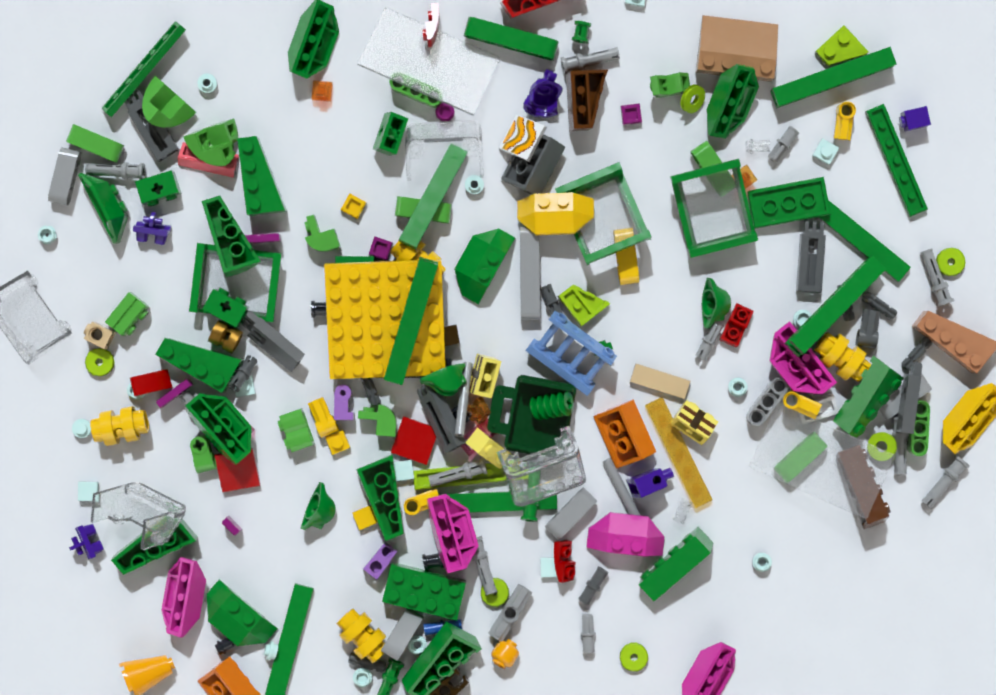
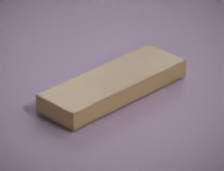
[630,363,690,399]

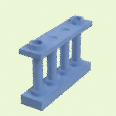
[525,311,617,396]

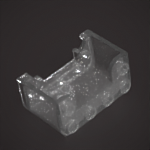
[496,426,586,507]

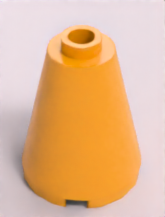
[119,655,175,695]

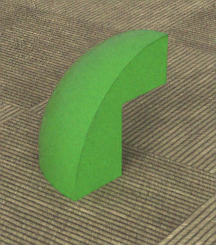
[142,76,196,128]
[183,118,238,166]

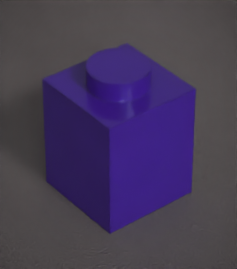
[899,106,931,132]

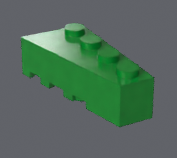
[237,136,287,216]
[155,338,244,393]
[833,355,904,439]
[356,455,404,541]
[111,508,197,575]
[638,527,714,601]
[402,621,482,695]

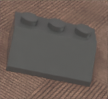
[501,134,565,195]

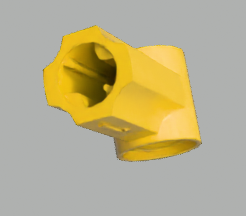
[833,101,856,140]
[783,391,822,419]
[308,397,339,438]
[403,488,439,515]

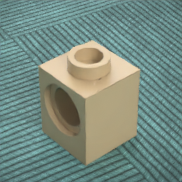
[83,322,116,349]

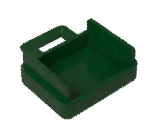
[487,375,576,460]

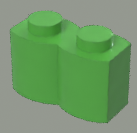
[278,408,315,452]

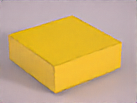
[340,193,367,219]
[352,505,377,530]

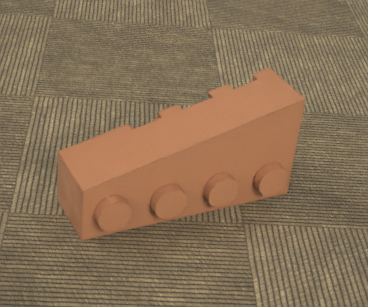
[912,311,996,374]

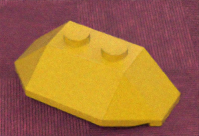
[517,193,594,235]
[943,383,996,454]

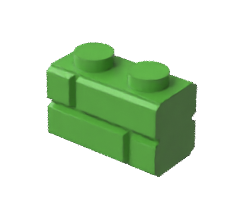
[105,292,149,336]

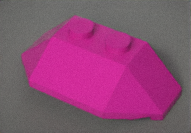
[769,321,837,394]
[427,494,479,574]
[586,512,665,556]
[161,557,206,638]
[682,642,736,695]

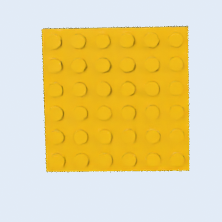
[324,259,445,379]

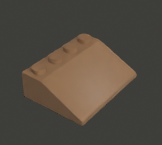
[695,15,778,82]

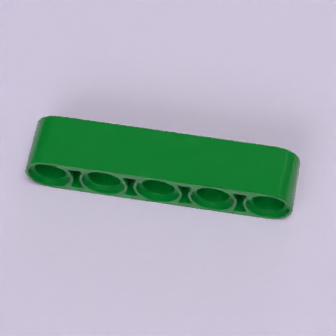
[463,17,559,61]

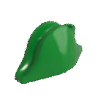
[701,278,731,328]
[420,363,467,396]
[300,482,336,530]

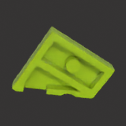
[815,25,869,66]
[557,284,610,327]

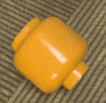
[491,639,519,669]

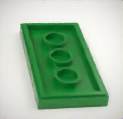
[748,177,831,229]

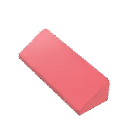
[178,142,239,177]

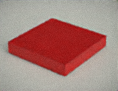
[391,416,436,465]
[215,448,261,492]

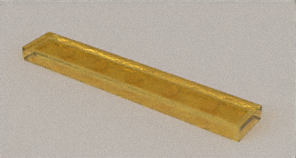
[645,397,713,508]

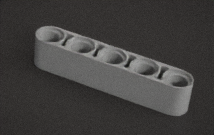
[520,227,540,321]

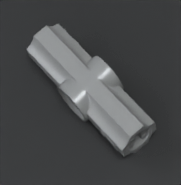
[488,584,533,641]

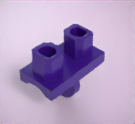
[133,212,171,245]
[69,524,104,560]

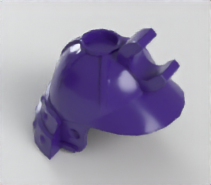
[523,69,563,118]

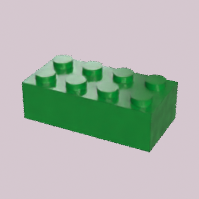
[382,562,466,621]

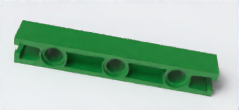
[770,46,897,109]
[784,255,886,357]
[384,257,438,385]

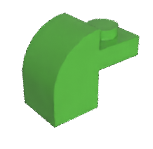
[650,72,690,98]
[305,215,341,252]
[358,404,397,437]

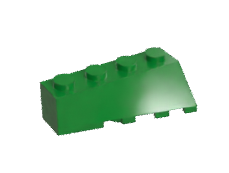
[202,195,261,278]

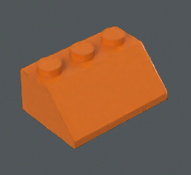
[593,399,656,468]
[198,656,261,695]

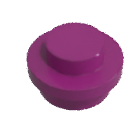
[435,102,455,122]

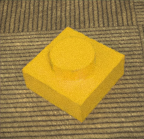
[325,430,350,455]

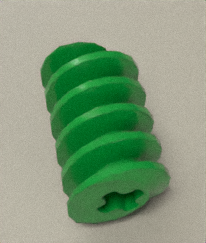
[530,391,574,420]

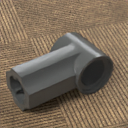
[856,309,880,349]

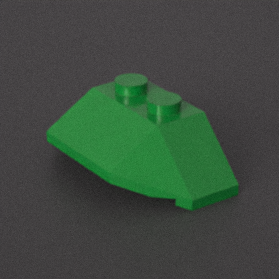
[288,0,339,79]
[707,64,759,139]
[78,173,128,244]
[454,228,515,305]
[185,393,251,465]
[207,579,278,646]

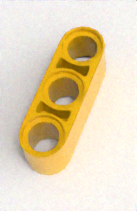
[613,228,639,285]

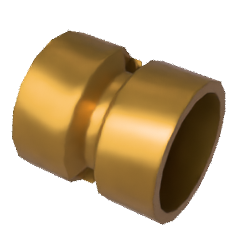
[208,320,243,354]

